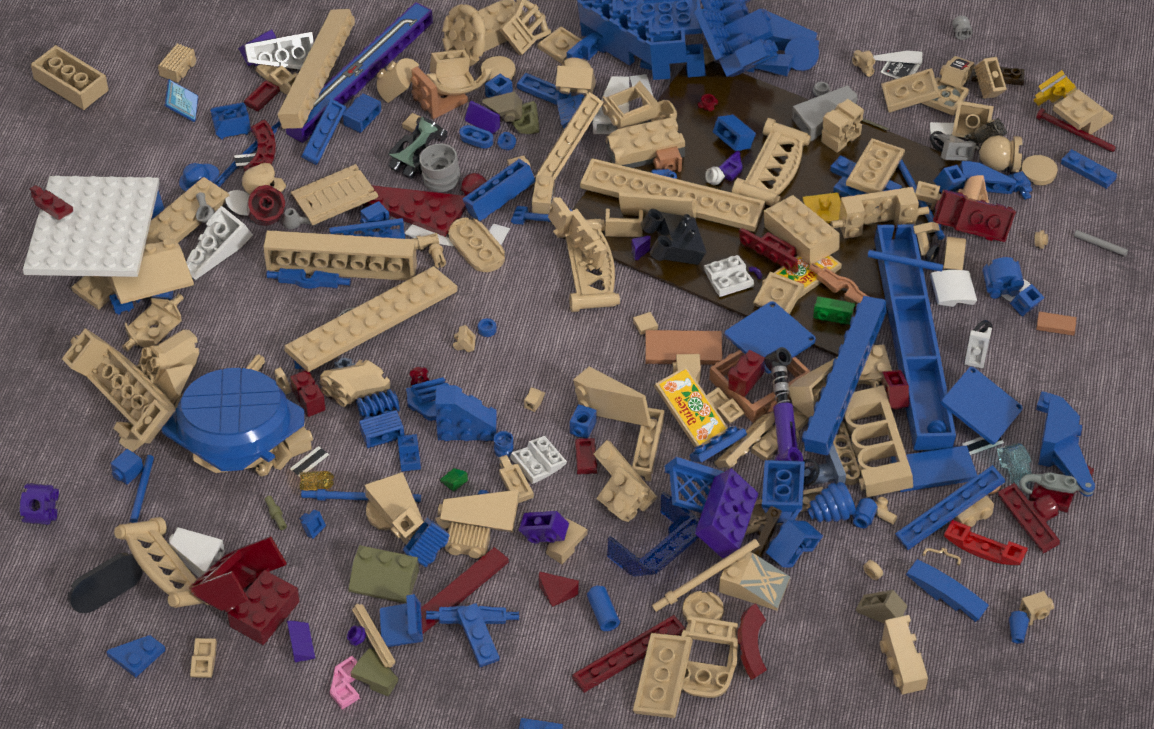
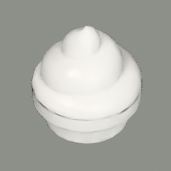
[705,167,725,185]

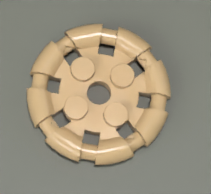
[442,4,486,67]

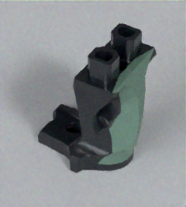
[388,116,448,179]

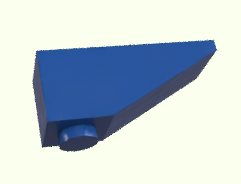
[959,161,1016,194]

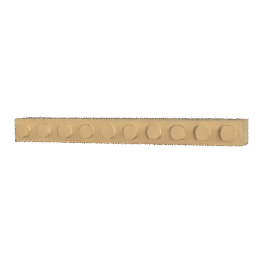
[278,9,355,129]

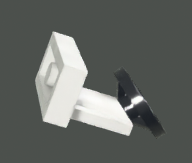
[964,320,993,368]

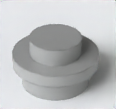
[813,82,830,97]

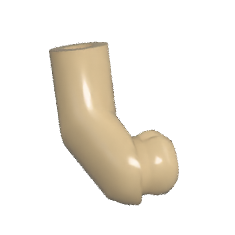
[256,460,273,476]
[875,497,897,525]

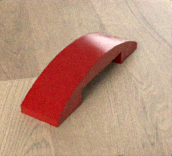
[944,520,1028,565]

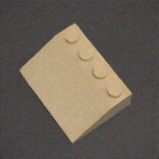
[107,238,194,304]

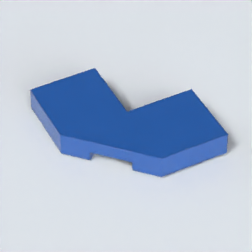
[406,388,436,421]

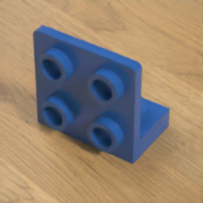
[380,594,423,647]

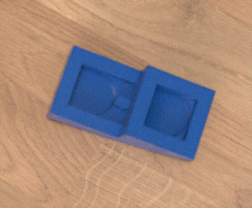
[397,434,421,471]

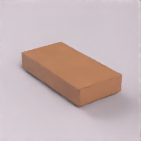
[1036,312,1077,336]

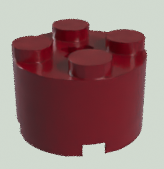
[247,185,285,226]

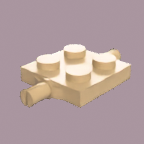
[857,345,892,388]

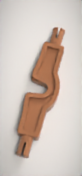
[809,263,869,306]

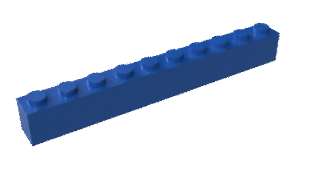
[802,296,887,456]

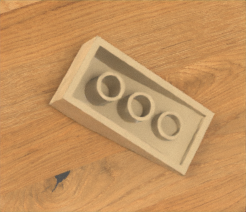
[573,366,651,427]

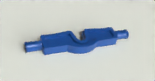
[267,268,351,289]
[426,606,519,625]

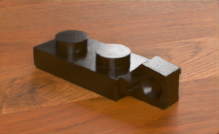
[751,506,782,558]

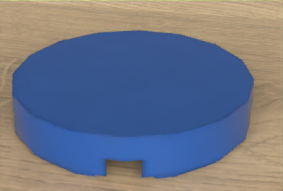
[785,36,819,71]

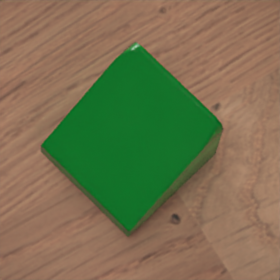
[440,468,468,492]

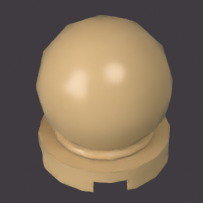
[979,135,1022,172]

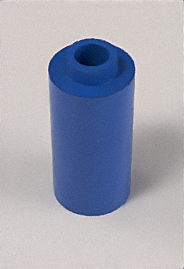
[587,585,620,631]

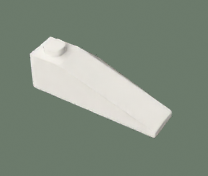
[186,206,253,280]

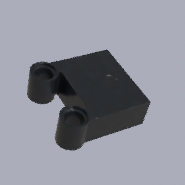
[640,209,707,265]

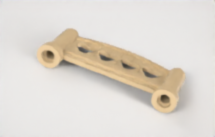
[732,118,811,206]
[555,219,620,312]
[114,517,209,608]

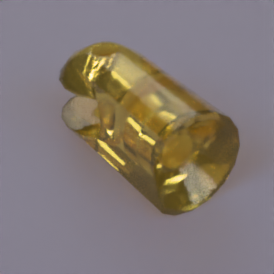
[299,471,334,491]

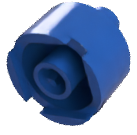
[982,257,1024,299]

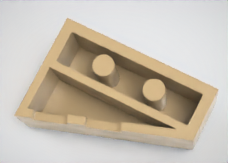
[880,615,928,694]

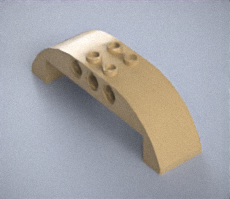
[62,328,176,443]

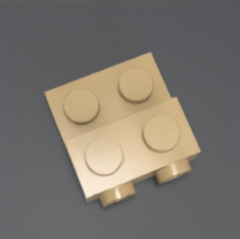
[597,466,651,522]

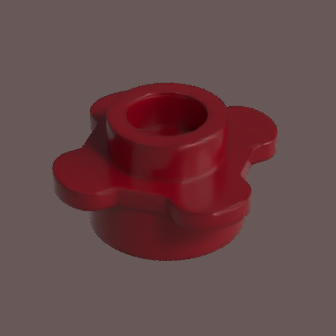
[698,94,718,111]
[409,367,429,385]

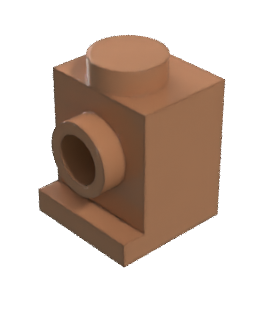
[653,146,682,172]

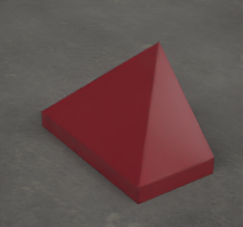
[539,571,579,607]

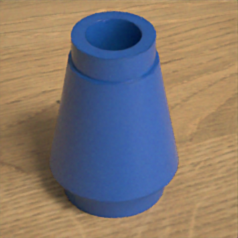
[1009,611,1029,644]

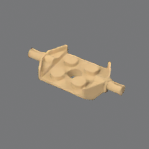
[122,293,184,352]

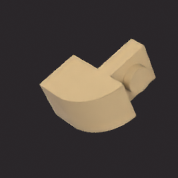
[943,236,966,270]

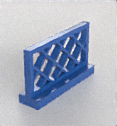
[665,457,724,513]

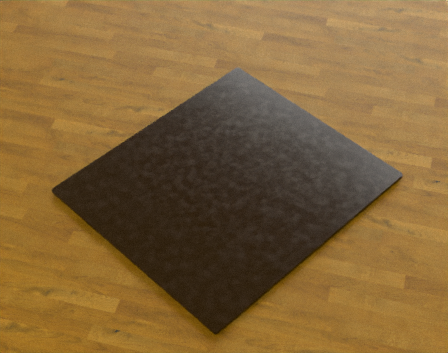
[563,61,962,357]

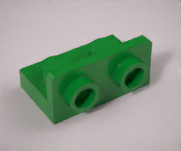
[813,297,855,325]

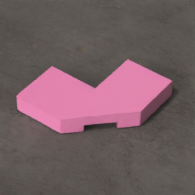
[330,656,360,710]

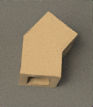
[524,387,545,412]

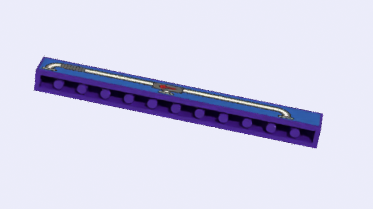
[286,2,433,143]

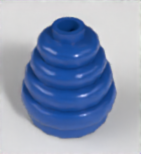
[807,482,856,523]

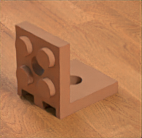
[411,66,468,119]

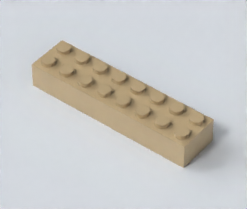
[264,231,417,281]

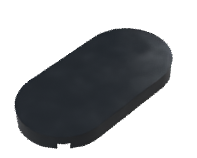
[67,552,143,613]

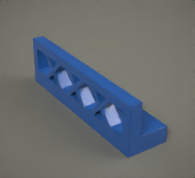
[329,218,405,239]

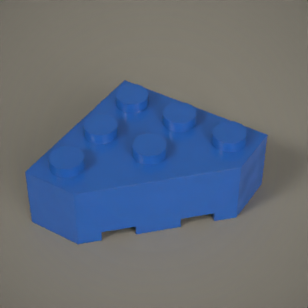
[435,385,497,441]

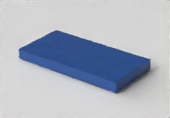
[890,445,977,492]

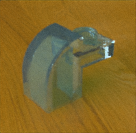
[997,443,1032,486]

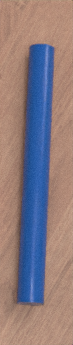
[868,250,943,272]
[130,455,154,523]

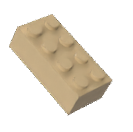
[477,0,529,52]
[31,45,109,110]
[764,195,839,265]

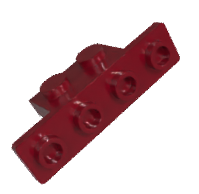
[739,228,799,273]

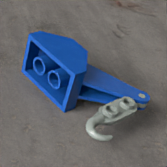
[1020,396,1095,497]

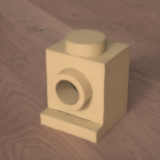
[390,507,423,539]
[1019,591,1054,626]

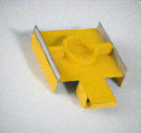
[1033,70,1078,106]

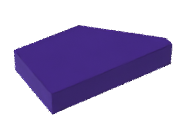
[719,150,742,181]

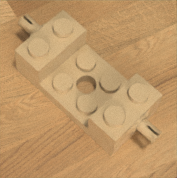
[831,187,929,239]

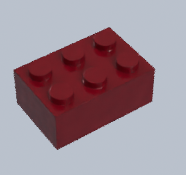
[227,570,300,645]

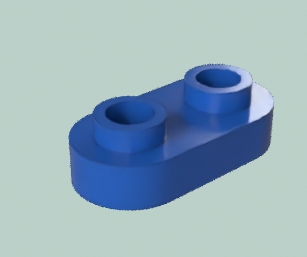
[459,125,493,149]

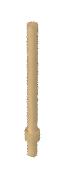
[652,539,760,612]

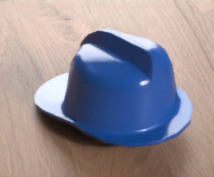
[179,163,220,191]

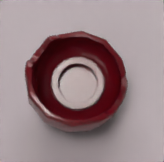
[460,173,487,196]

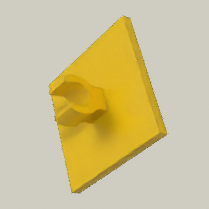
[802,193,841,223]

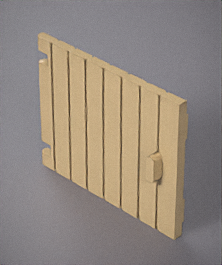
[291,164,378,226]

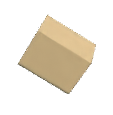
[952,101,994,141]
[155,364,193,404]

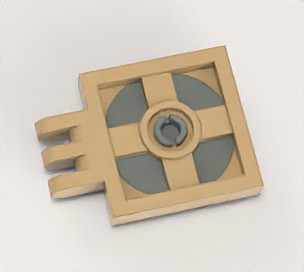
[922,77,969,116]

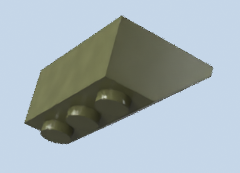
[349,545,419,603]

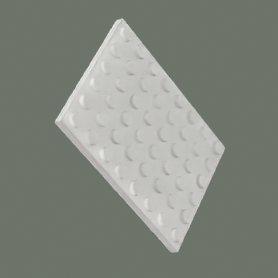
[23,176,160,277]

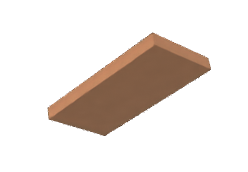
[646,330,722,365]

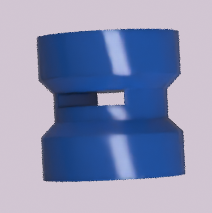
[494,431,514,457]

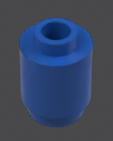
[853,498,878,528]

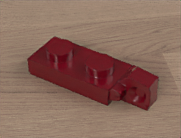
[30,185,74,220]

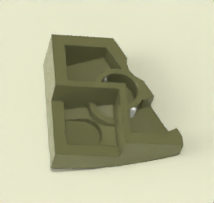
[511,101,540,134]
[350,648,398,697]

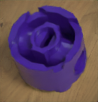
[20,483,59,525]

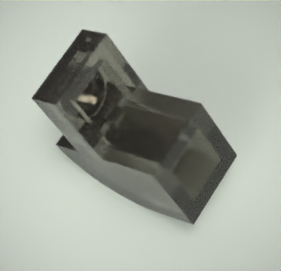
[964,117,1007,151]

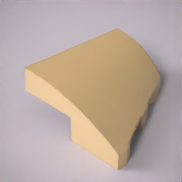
[546,518,587,564]

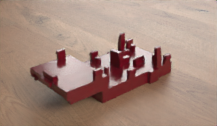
[933,190,1016,242]

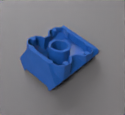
[210,102,251,140]

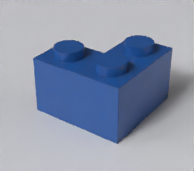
[766,520,823,568]

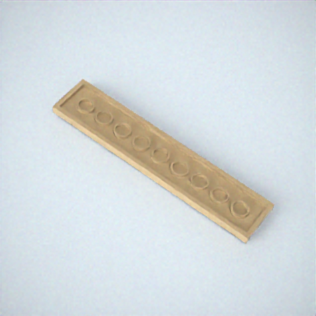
[580,158,765,232]
[72,177,230,310]
[285,266,458,372]

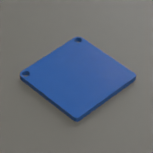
[724,301,816,374]
[940,367,1023,445]

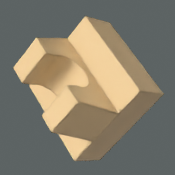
[453,325,476,352]

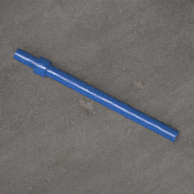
[898,160,945,240]
[301,489,421,502]

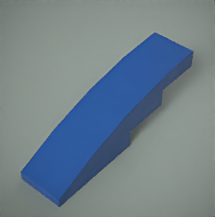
[566,31,606,61]
[906,559,989,622]

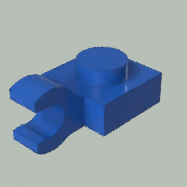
[1007,171,1032,200]

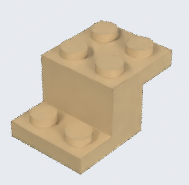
[1053,89,1113,134]

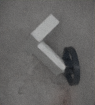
[930,131,976,161]

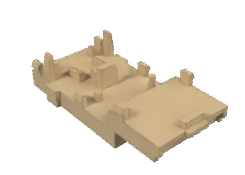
[548,197,607,271]

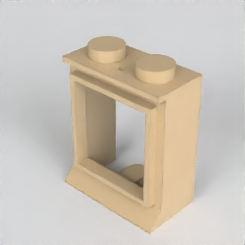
[601,80,658,129]

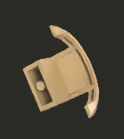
[426,50,493,95]

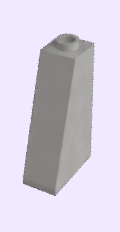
[792,85,858,141]

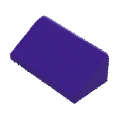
[465,101,500,134]
[287,621,315,662]

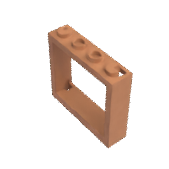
[709,350,811,423]

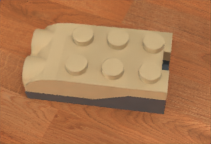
[606,117,685,168]

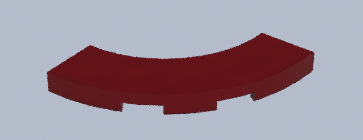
[244,119,276,171]
[737,603,767,680]

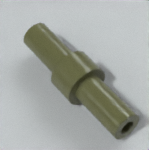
[264,496,287,530]

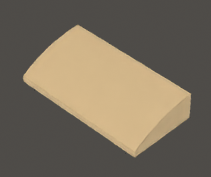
[619,192,697,218]

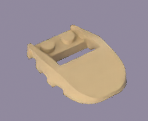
[681,616,738,698]

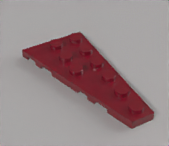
[361,185,466,237]

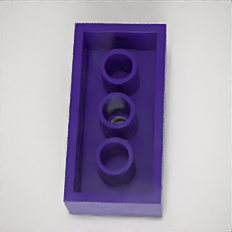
[695,468,758,558]

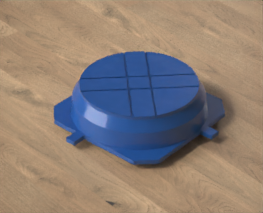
[162,368,304,471]

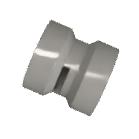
[952,16,973,40]

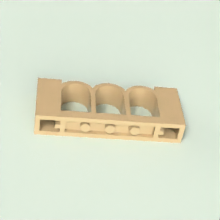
[843,385,913,497]

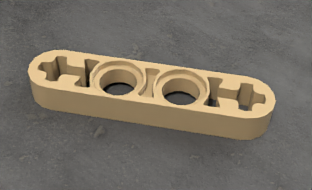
[832,421,860,485]

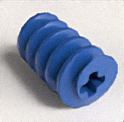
[356,389,400,420]

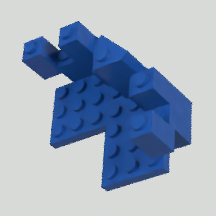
[577,0,705,80]
[694,0,778,77]

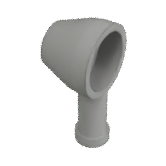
[196,192,215,223]
[282,208,317,229]

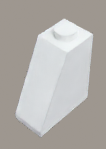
[168,527,225,577]

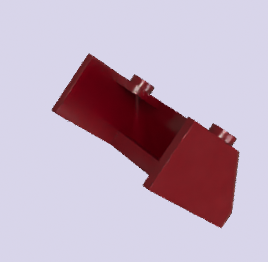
[189,536,287,612]

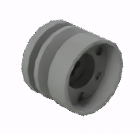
[420,143,461,192]

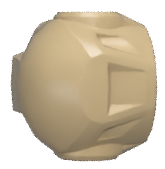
[242,163,286,194]

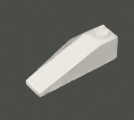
[245,32,314,69]

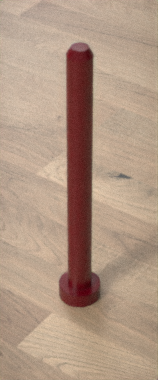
[1036,108,1116,152]

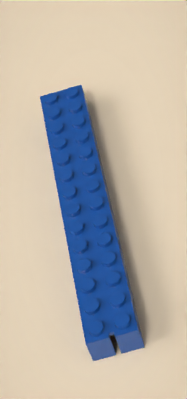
[874,224,956,450]

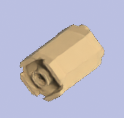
[137,330,199,384]
[320,360,390,407]

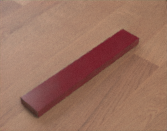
[421,547,509,634]
[572,615,686,693]

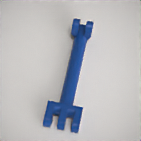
[511,206,572,225]

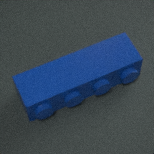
[463,159,536,221]

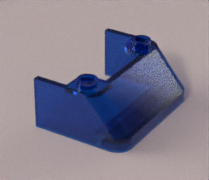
[607,491,700,577]

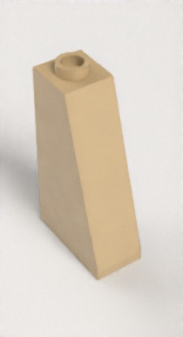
[365,472,423,544]
[438,490,520,533]

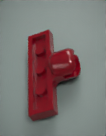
[998,483,1060,554]

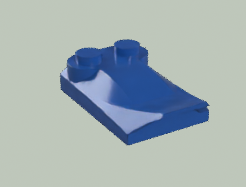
[762,460,805,523]

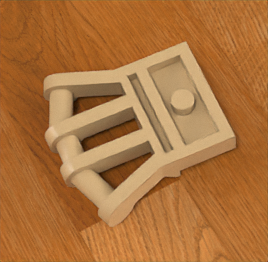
[499,0,551,55]

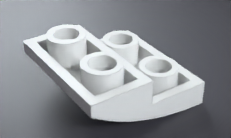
[704,255,754,297]
[930,270,977,307]
[510,436,567,484]

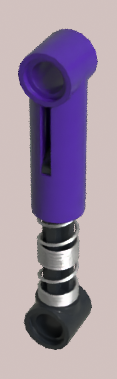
[764,347,803,461]

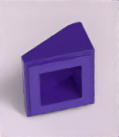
[632,236,650,260]

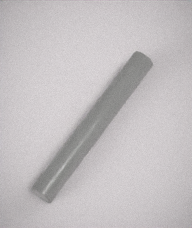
[1074,230,1128,257]

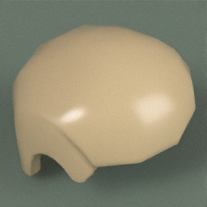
[651,100,677,122]

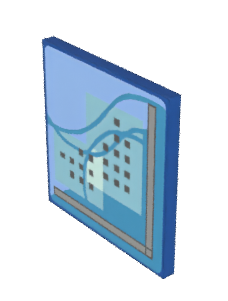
[165,79,198,122]

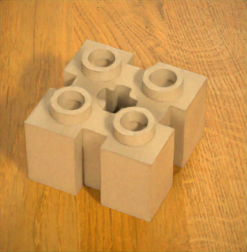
[821,99,864,152]

